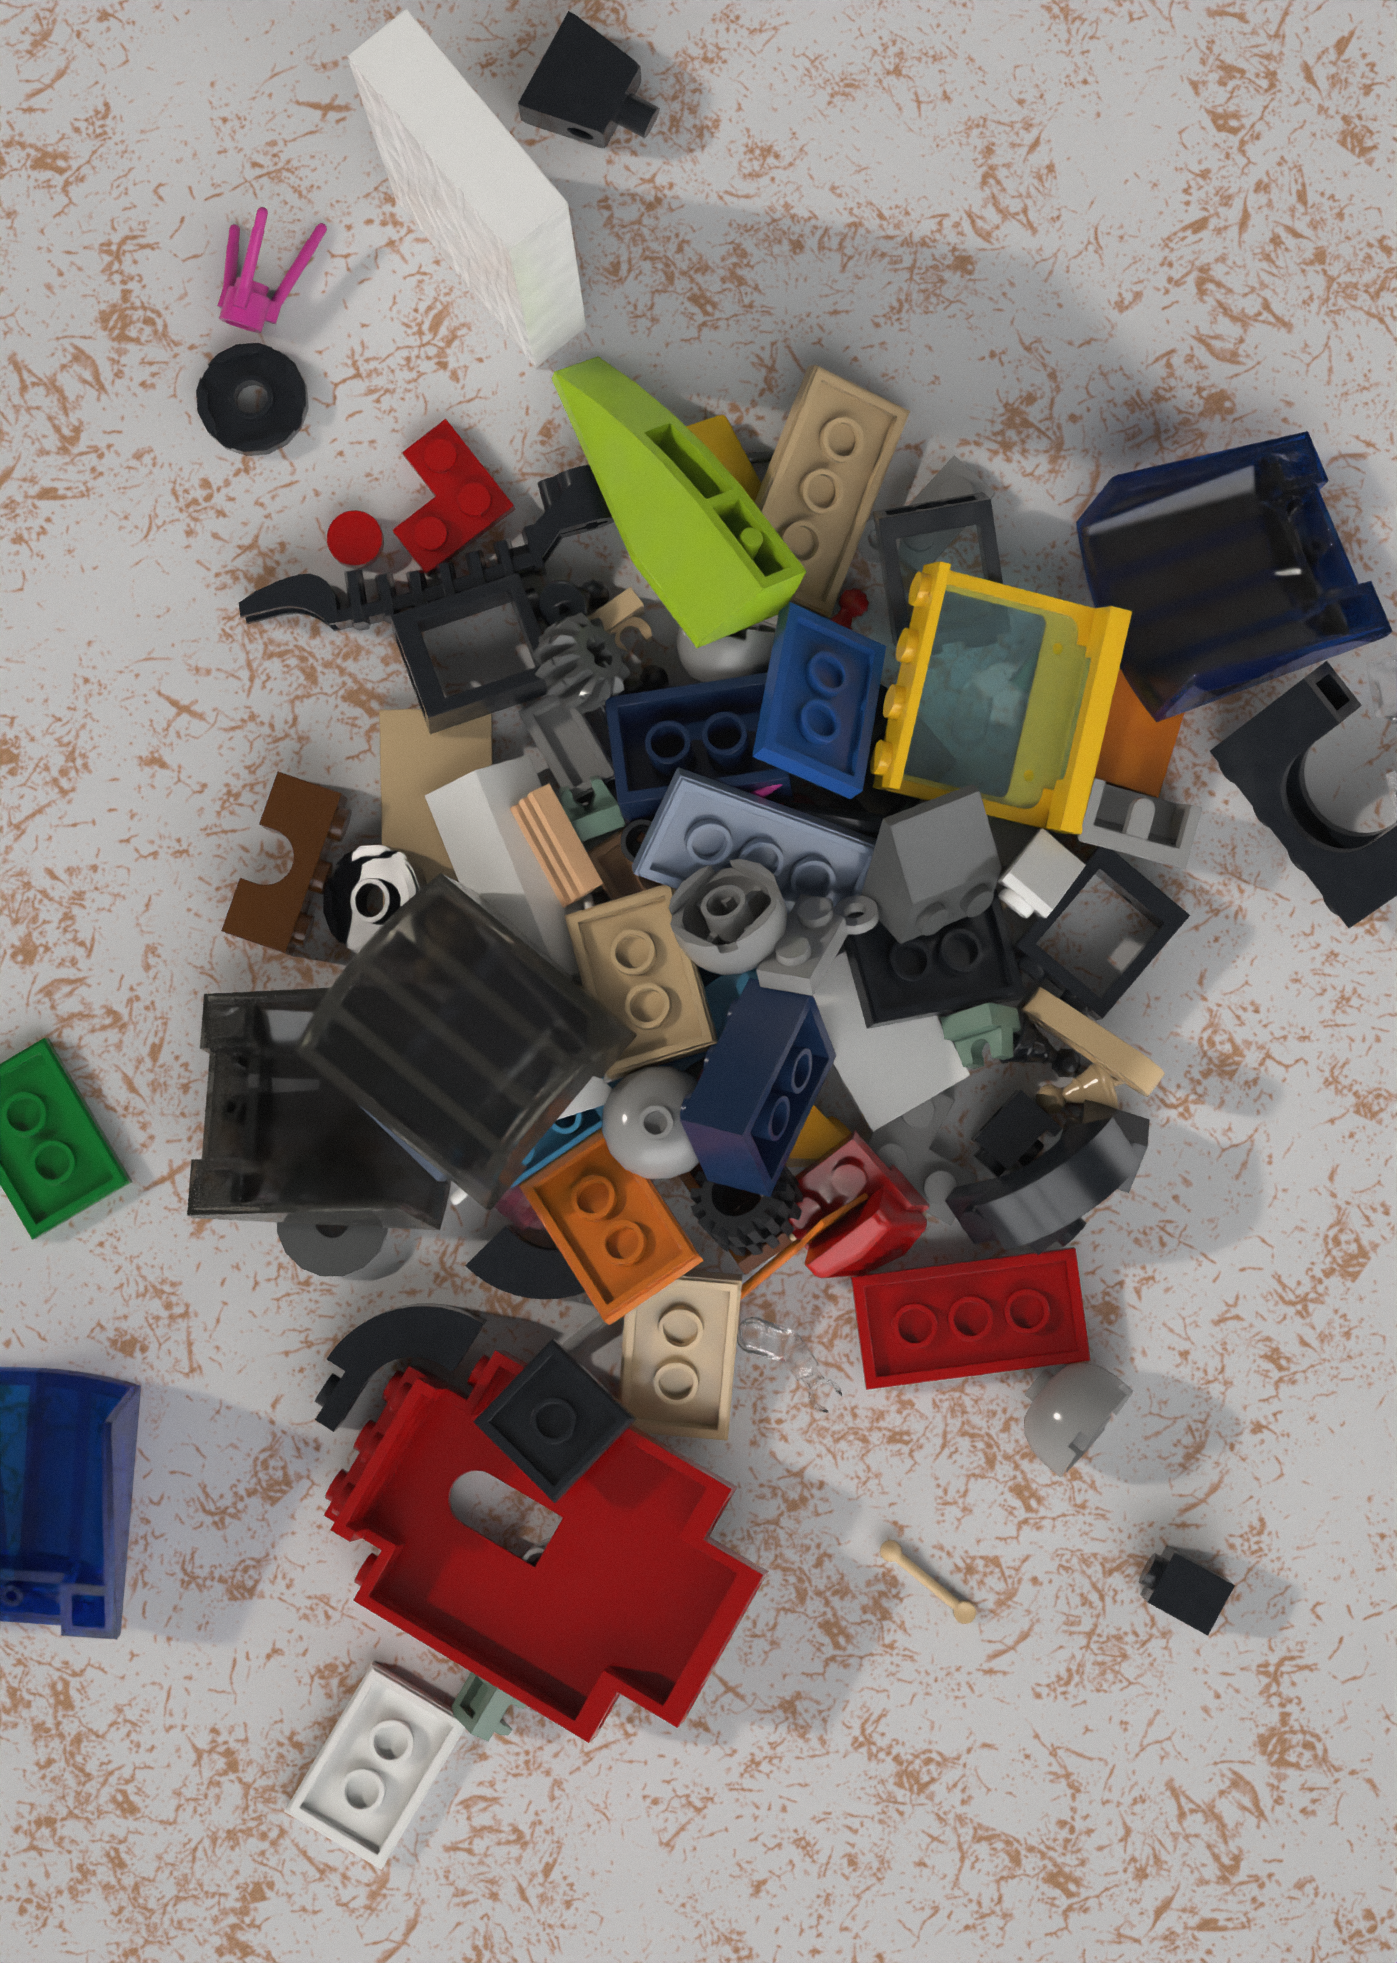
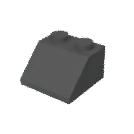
[861,784,1001,944]

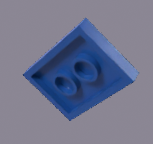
[752,602,886,799]

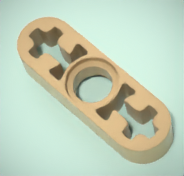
[1021,987,1165,1097]

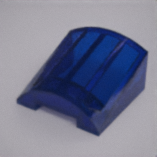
[0,1367,141,1640]

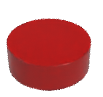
[327,510,384,569]

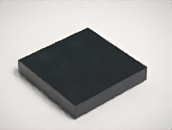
[473,1339,637,1503]

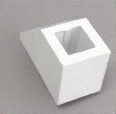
[997,828,1086,919]

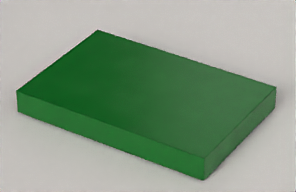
[0,1038,132,1240]

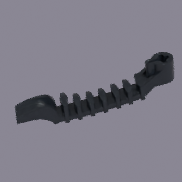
[239,465,614,631]

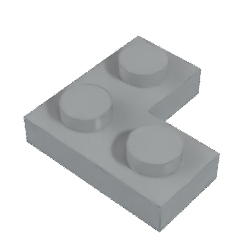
[866,1092,978,1225]

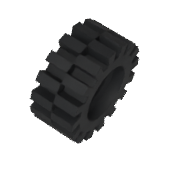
[690,1165,803,1256]

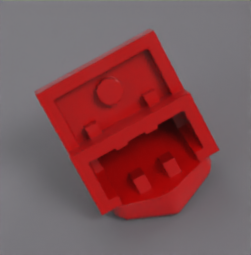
[788,1130,930,1278]

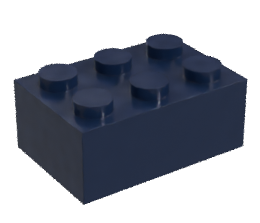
[605,672,794,826]
[680,977,836,1197]

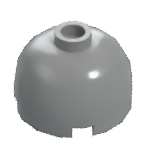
[676,621,776,682]
[669,859,788,975]
[602,1066,699,1179]
[1024,1362,1134,1477]

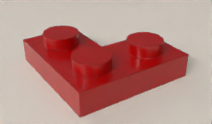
[392,419,515,577]

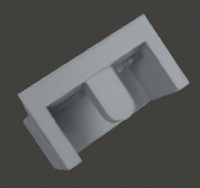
[1076,778,1202,869]

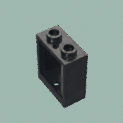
[873,492,1010,656]
[391,573,548,734]
[1013,846,1190,1020]

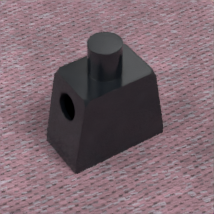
[518,11,660,148]

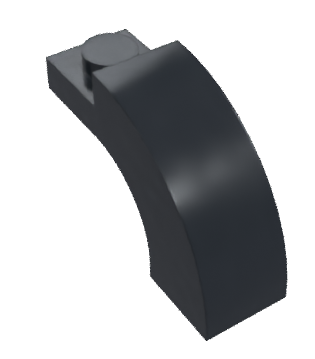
[945,1117,1142,1250]
[465,1224,585,1300]
[314,1303,487,1432]

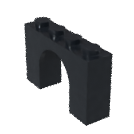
[1210,661,1397,928]

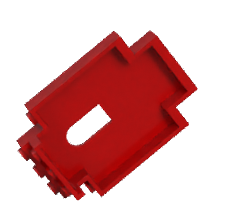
[324,1350,769,1743]

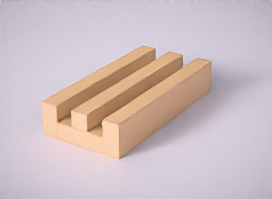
[510,783,604,908]

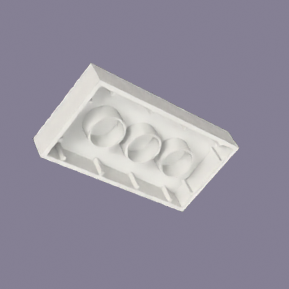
[347,9,587,369]

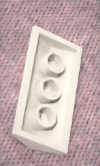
[425,754,584,983]

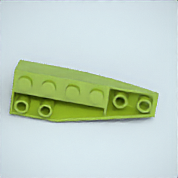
[551,356,807,648]

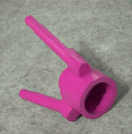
[217,207,327,333]

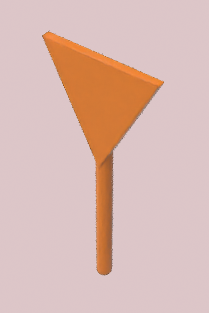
[740,1193,870,1301]

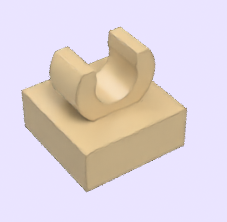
[587,587,652,660]

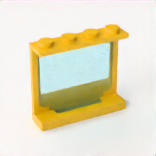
[870,561,1132,834]

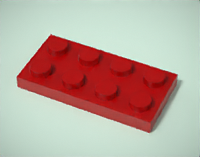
[851,1247,1091,1390]

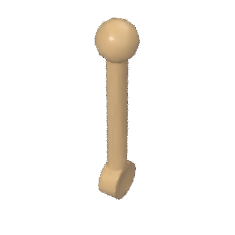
[880,1540,976,1624]

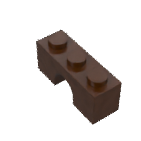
[221,771,352,956]

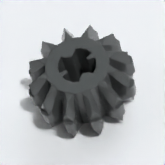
[532,612,631,714]

